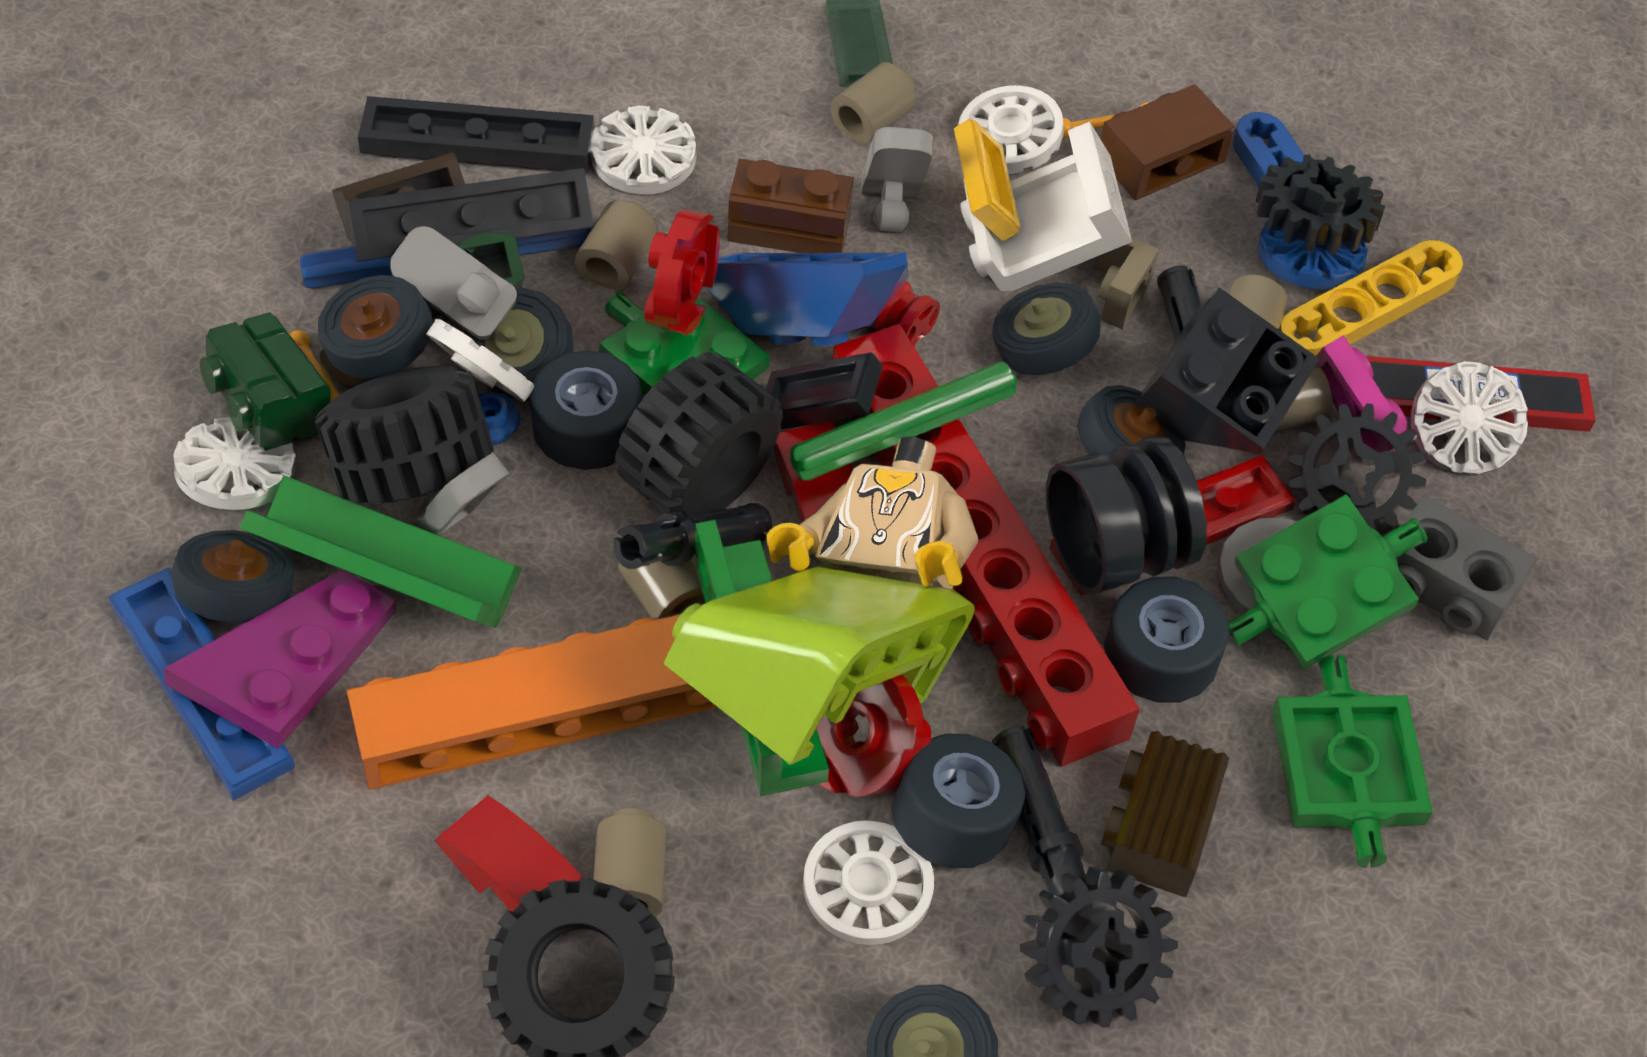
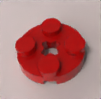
[644,209,720,335]
[816,674,932,797]

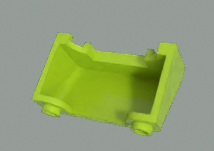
[663,567,975,765]

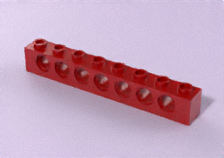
[833,324,1140,767]

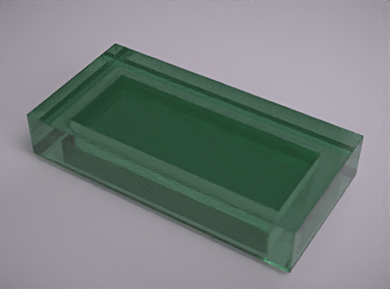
[825,0,893,87]

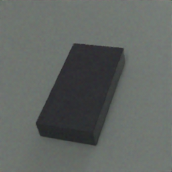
[765,352,883,430]

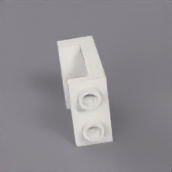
[960,121,1132,291]

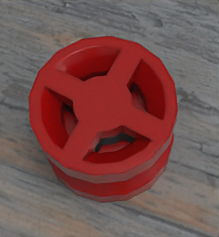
[868,281,940,347]

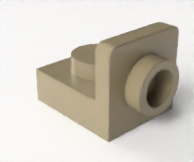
[1094,236,1160,329]

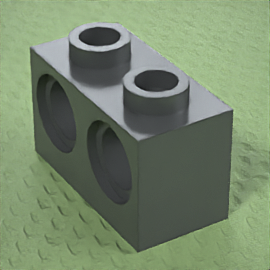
[1396,494,1538,640]

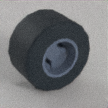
[530,350,643,470]
[1104,576,1229,703]
[892,733,1025,868]

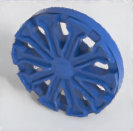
[1258,220,1368,290]

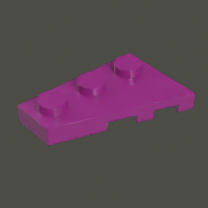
[164,569,396,749]

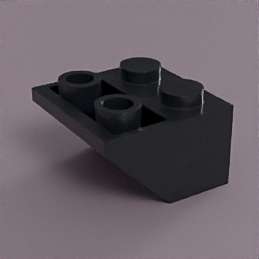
[1134,287,1320,454]

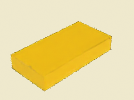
[954,118,1020,242]

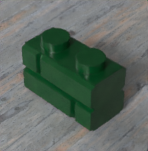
[200,312,331,451]

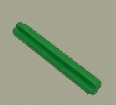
[789,362,1017,481]

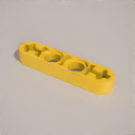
[1279,240,1463,356]

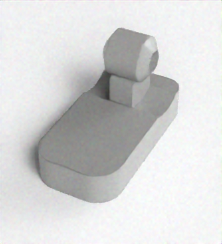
[861,127,933,233]
[390,226,517,340]
[415,453,510,536]

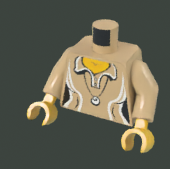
[767,437,978,589]

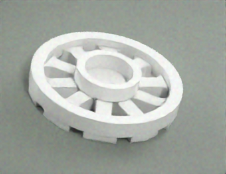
[959,85,1063,174]
[590,105,697,195]
[426,319,535,402]
[1411,361,1528,475]
[173,417,296,510]
[803,821,934,945]

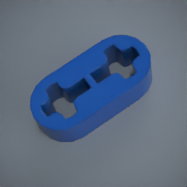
[1233,112,1304,187]

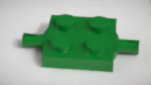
[599,291,771,398]
[1228,494,1427,670]
[1272,655,1433,868]

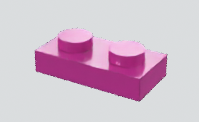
[1316,335,1407,453]

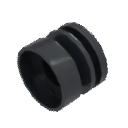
[1046,435,1207,595]

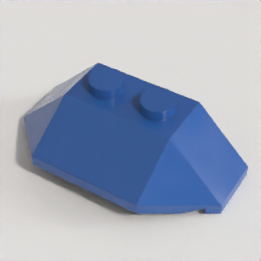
[708,252,909,346]

